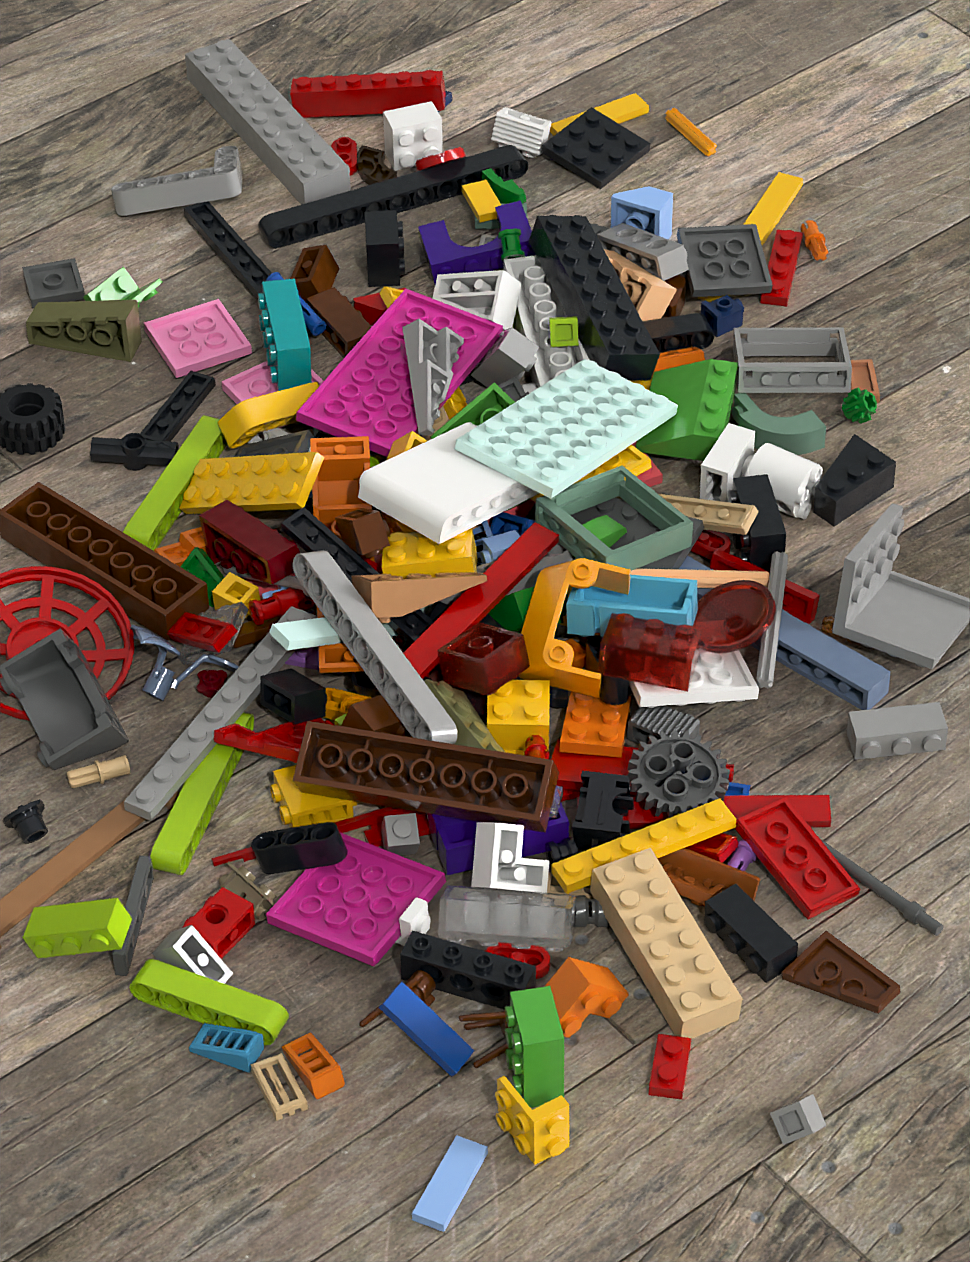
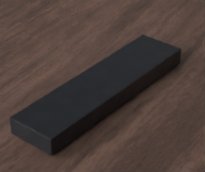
[140,371,216,442]

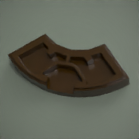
[357,145,397,185]

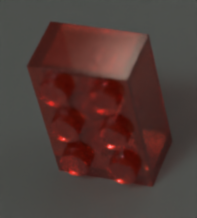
[597,613,702,692]

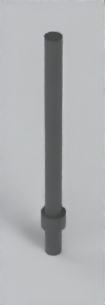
[821,840,944,936]

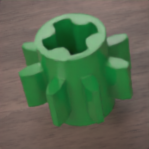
[842,387,877,424]

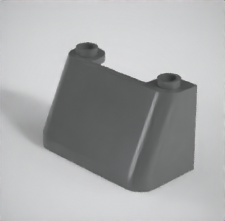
[0,628,129,770]

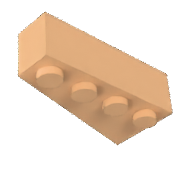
[604,249,677,321]

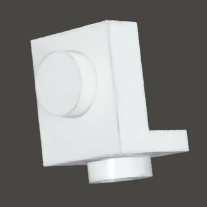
[395,897,431,946]

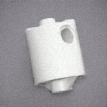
[742,443,823,520]

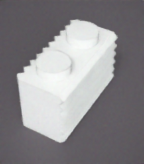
[491,107,552,158]

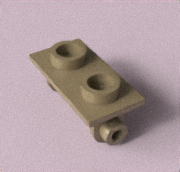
[219,862,277,921]

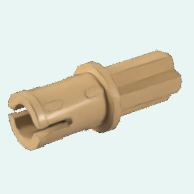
[67,755,131,788]

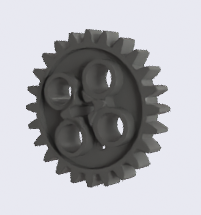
[627,730,730,819]

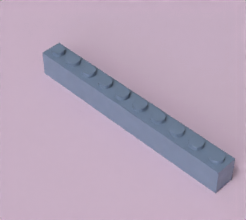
[679,556,891,710]

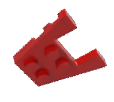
[214,718,334,763]

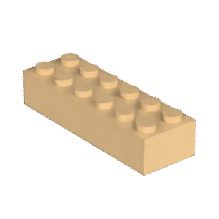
[590,847,743,1039]

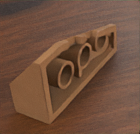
[352,572,487,623]

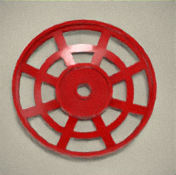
[0,566,134,721]

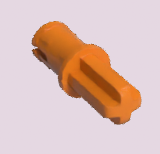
[801,220,828,261]

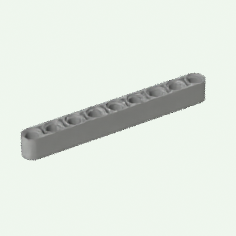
[293,550,457,744]

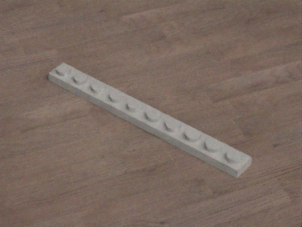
[124,606,317,821]

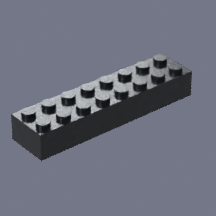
[529,215,660,380]

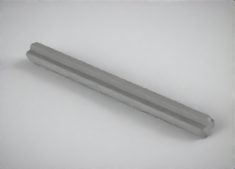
[756,551,788,689]

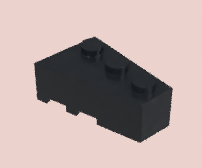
[813,434,896,527]

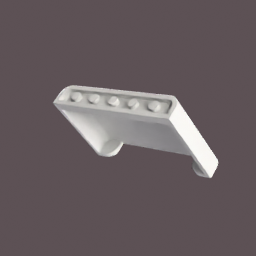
[358,422,539,544]

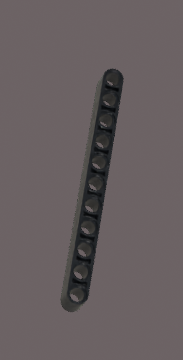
[258,145,529,248]

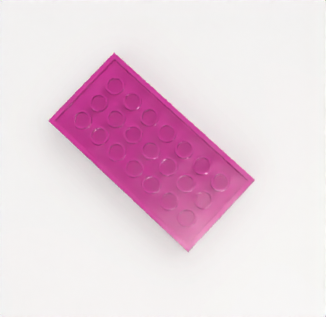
[296,289,503,457]

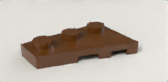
[781,931,901,1014]

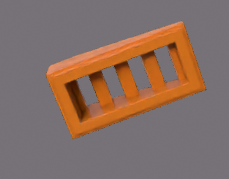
[282,1033,345,1099]

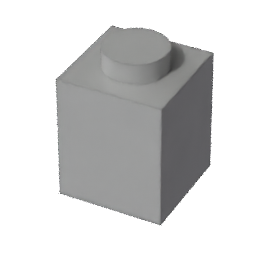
[381,813,420,856]

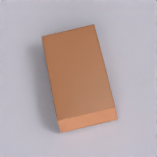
[851,359,880,403]

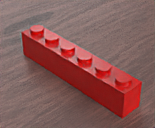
[290,70,446,118]

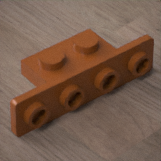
[657,848,760,906]

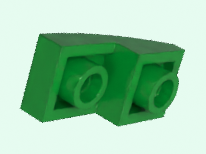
[482,168,526,204]

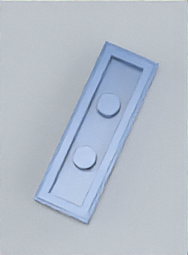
[412,1135,488,1232]

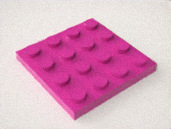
[266,832,446,967]

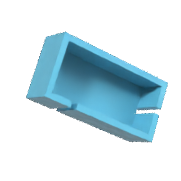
[566,575,698,645]

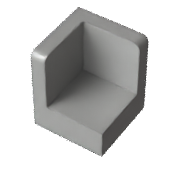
[770,1094,826,1145]

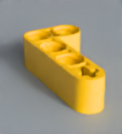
[217,382,319,449]

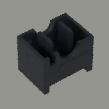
[572,771,634,850]

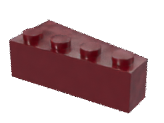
[199,500,300,585]

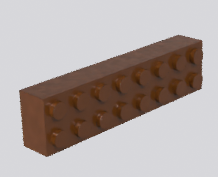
[0,482,209,641]
[292,721,559,833]

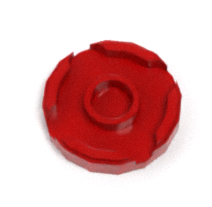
[415,147,466,171]

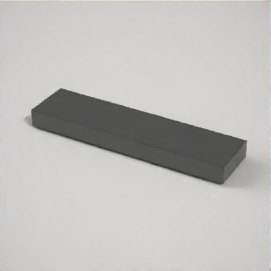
[112,855,154,976]

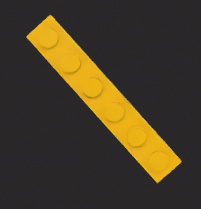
[551,798,736,894]

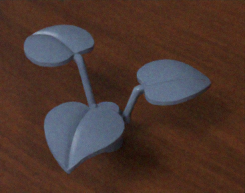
[130,625,239,701]

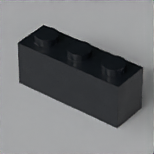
[704,884,798,983]

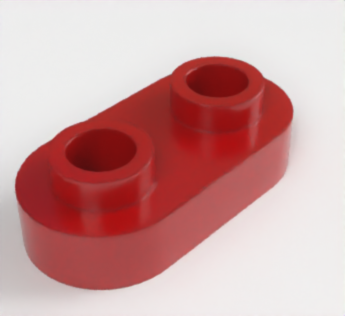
[331,137,357,176]
[690,530,731,560]
[485,942,550,979]

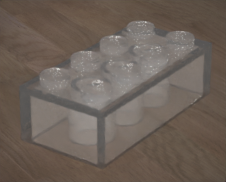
[438,885,577,952]

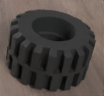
[0,383,65,455]

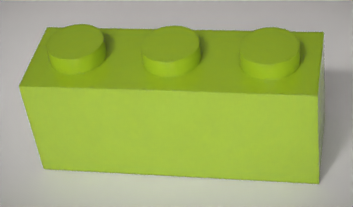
[22,898,132,958]

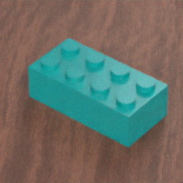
[258,278,312,391]

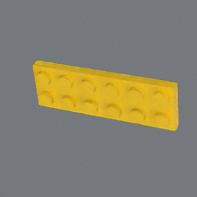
[179,452,324,514]

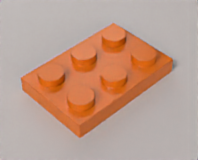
[560,691,631,757]

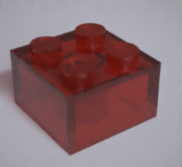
[437,622,530,695]

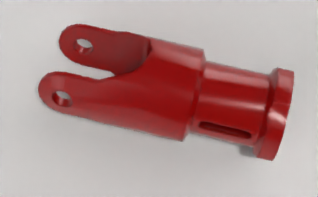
[249,588,315,625]

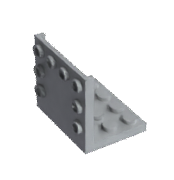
[832,503,970,669]

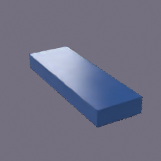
[378,982,475,1077]

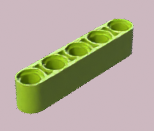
[129,959,289,1046]

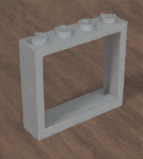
[733,327,852,393]

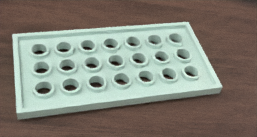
[455,359,678,499]

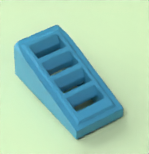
[189,1023,264,1073]

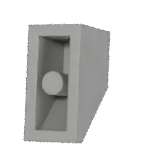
[152,925,233,983]

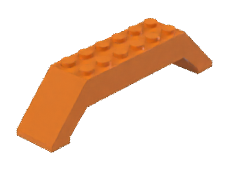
[310,436,375,673]

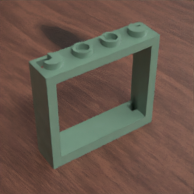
[535,465,694,571]

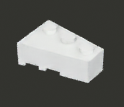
[432,270,522,332]

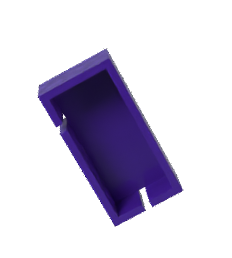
[428,790,569,875]

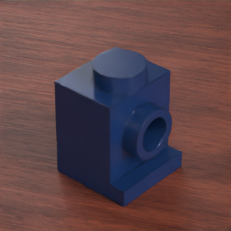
[701,295,744,338]

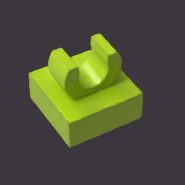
[549,316,579,347]

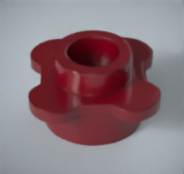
[196,670,227,698]

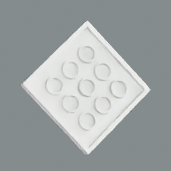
[612,622,759,708]

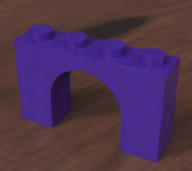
[418,201,535,285]

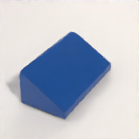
[490,512,535,536]

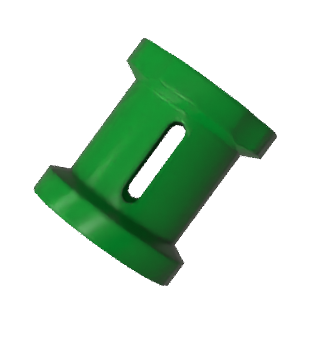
[498,228,525,261]

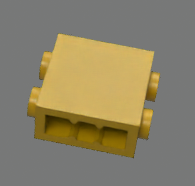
[270,765,357,828]

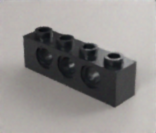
[400,930,536,1010]

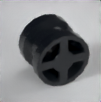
[545,836,578,869]

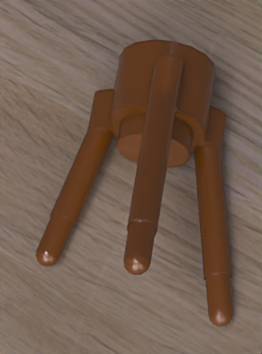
[359,970,436,1027]
[459,1011,511,1068]

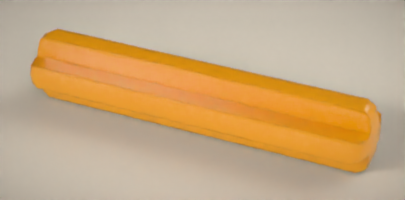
[665,108,717,157]

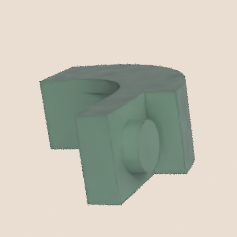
[732,393,826,455]

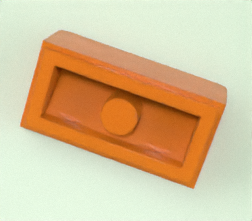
[653,347,705,373]

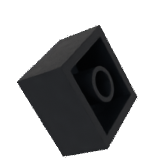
[365,210,405,287]

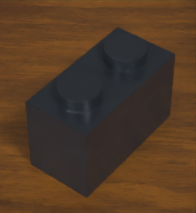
[260,668,327,725]

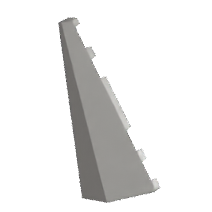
[402,319,464,436]

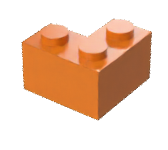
[544,957,629,1038]

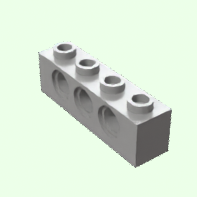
[597,223,688,281]

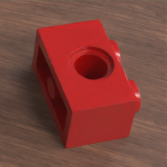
[182,887,255,959]

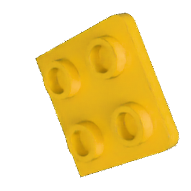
[495,1076,570,1165]

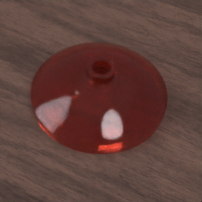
[690,580,776,653]

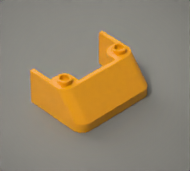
[513,558,631,698]

